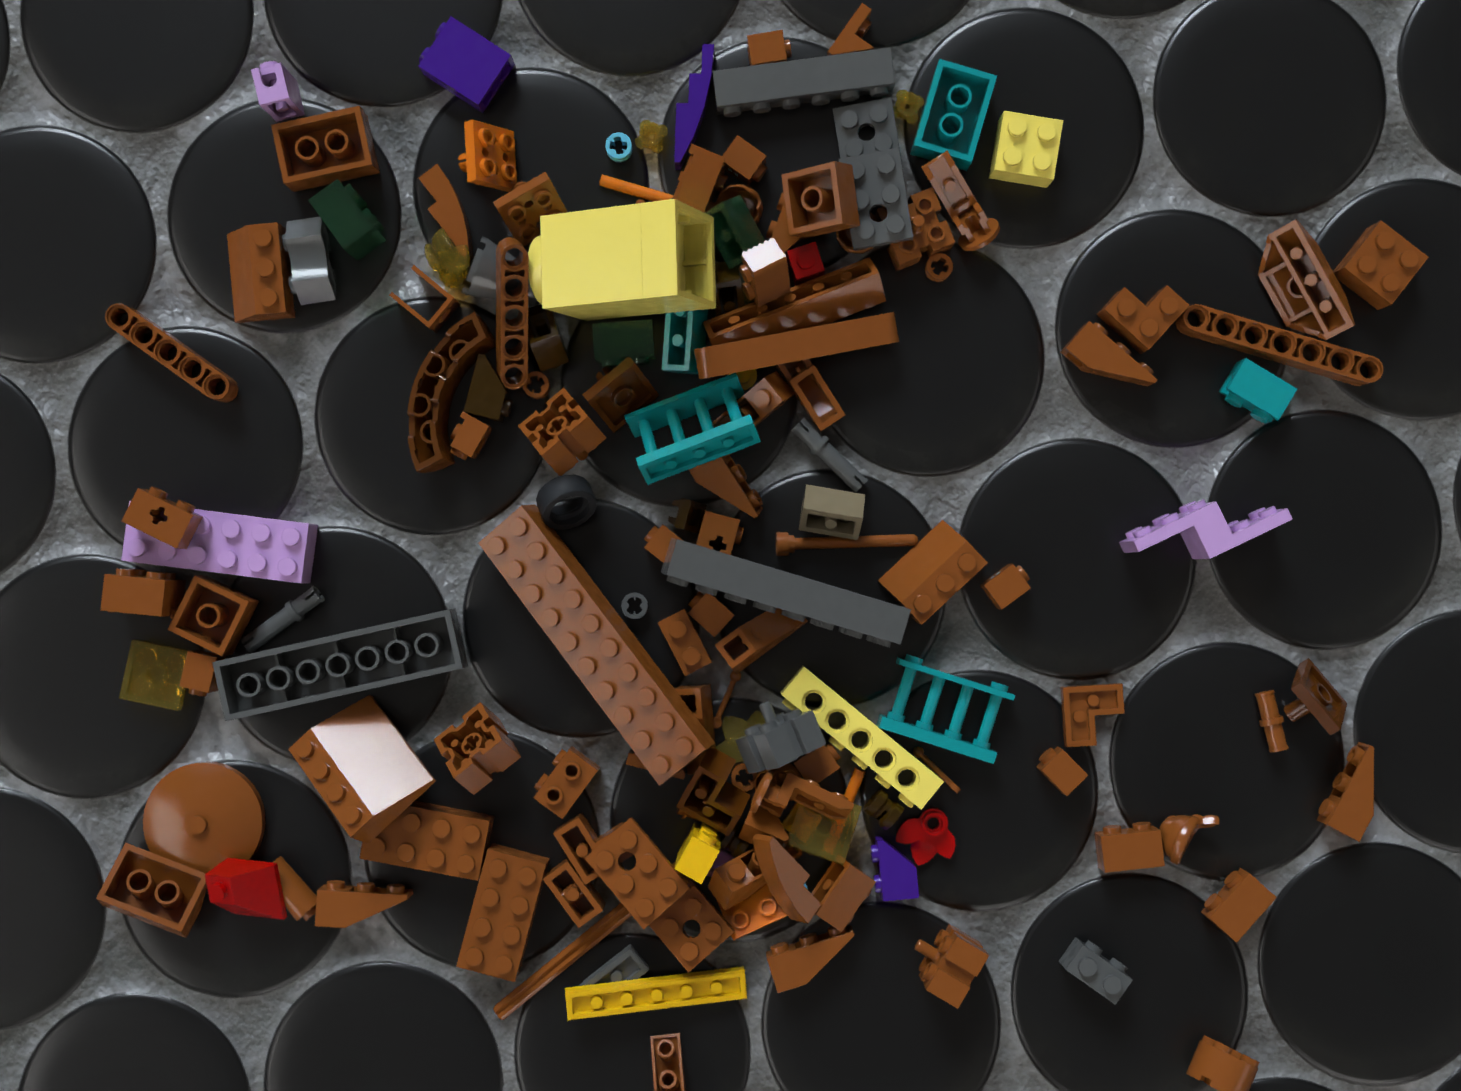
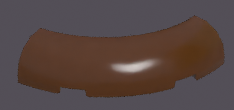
[407,311,496,473]

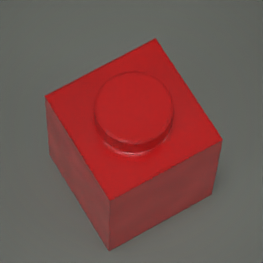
[786,242,825,286]

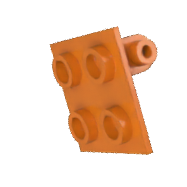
[717,884,787,941]

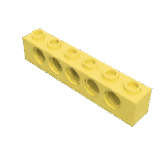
[780,665,944,810]

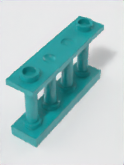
[624,373,761,485]
[876,654,1015,764]

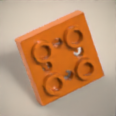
[458,120,517,192]

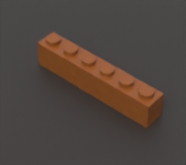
[702,257,886,346]

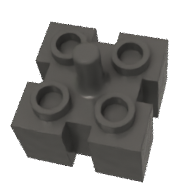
[735,701,826,774]

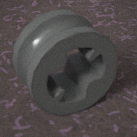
[621,592,648,619]

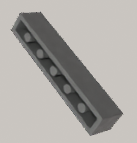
[712,47,895,117]

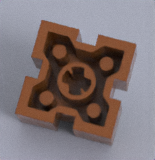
[875,187,955,271]
[518,388,606,476]
[434,702,521,795]
[915,924,989,1009]

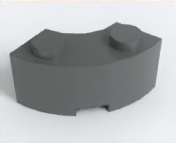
[282,216,336,305]

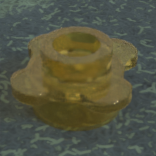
[893,90,924,124]
[635,120,668,154]

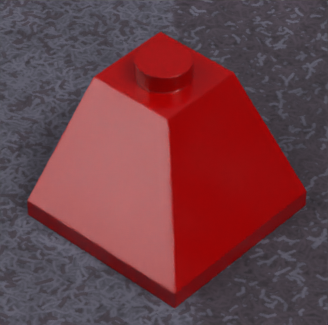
[205,858,287,920]

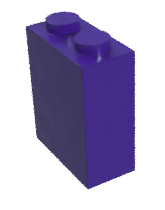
[418,16,515,113]

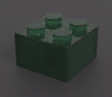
[308,179,386,261]

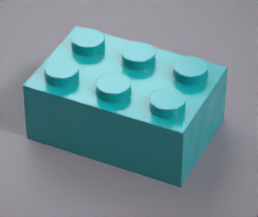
[910,59,997,171]

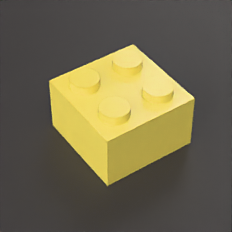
[989,111,1063,188]

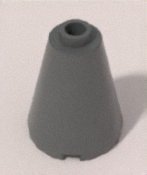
[461,236,537,306]

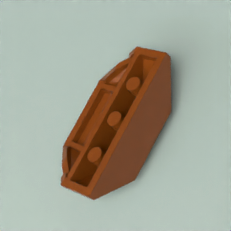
[1258,219,1355,340]

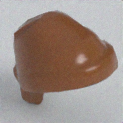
[1159,814,1220,865]

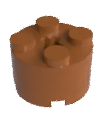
[1186,1035,1260,1091]

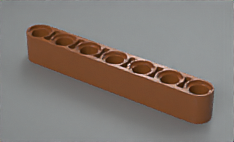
[1176,304,1383,386]
[694,312,899,379]

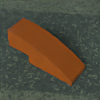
[419,164,473,261]
[775,359,845,431]
[752,833,821,924]

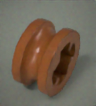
[925,253,953,282]
[523,371,551,400]
[731,763,757,792]

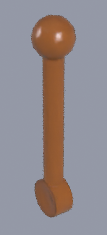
[713,671,742,729]
[912,746,961,793]

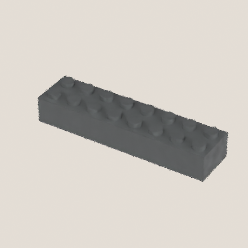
[661,538,911,648]
[212,608,468,721]

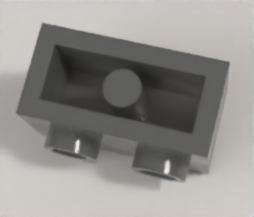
[1059,937,1133,1005]

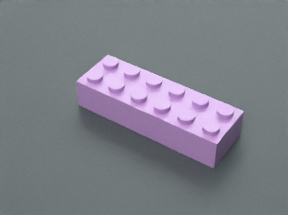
[121,501,318,583]

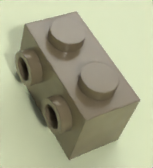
[799,484,865,540]

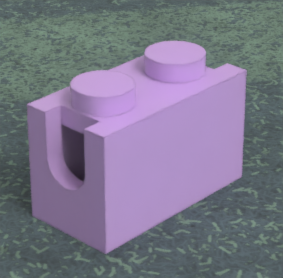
[251,61,305,122]

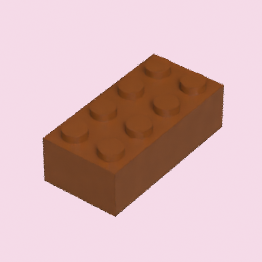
[359,801,495,881]
[456,843,550,982]

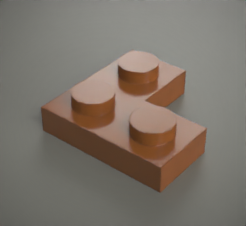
[1060,683,1125,747]

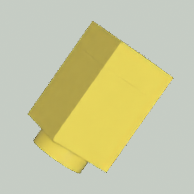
[528,199,716,321]

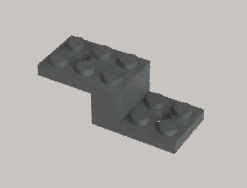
[833,97,914,250]

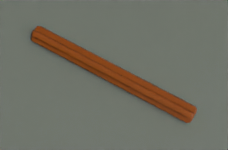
[493,903,632,1020]

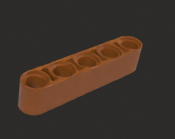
[496,237,529,390]
[105,303,238,403]

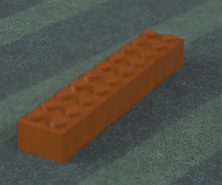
[478,505,715,786]

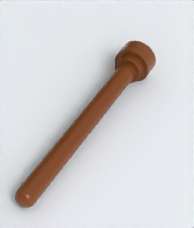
[775,532,918,556]

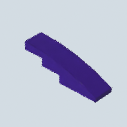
[674,44,715,170]

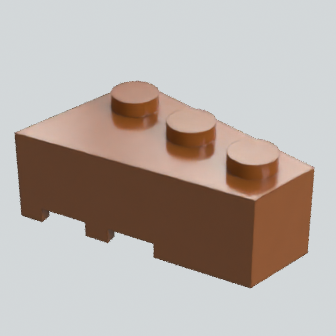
[670,143,728,216]

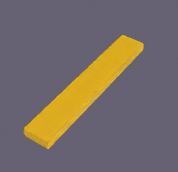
[565,966,747,1021]

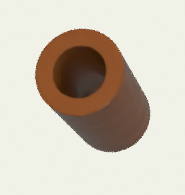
[273,856,317,921]

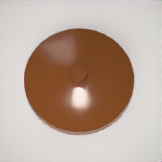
[143,761,266,873]

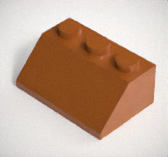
[227,222,295,323]
[877,520,988,625]
[96,842,207,938]

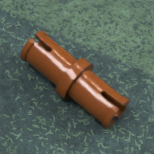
[1254,690,1289,753]

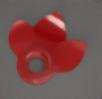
[896,808,956,866]

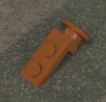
[921,151,1000,251]
[750,770,855,819]

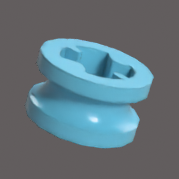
[605,132,633,162]

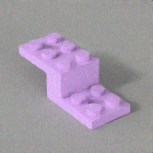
[1119,499,1293,559]

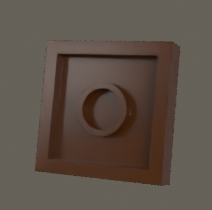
[582,357,659,433]
[1284,658,1347,735]

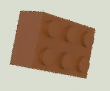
[271,106,380,192]

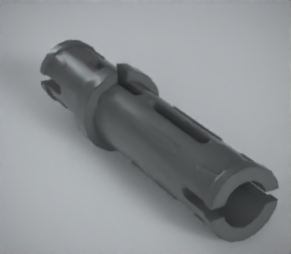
[791,418,868,493]
[241,586,325,653]

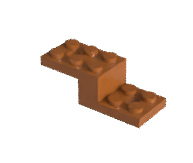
[585,817,735,973]

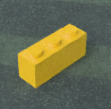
[674,822,721,884]

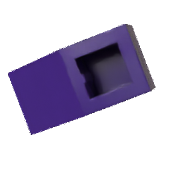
[870,836,919,901]

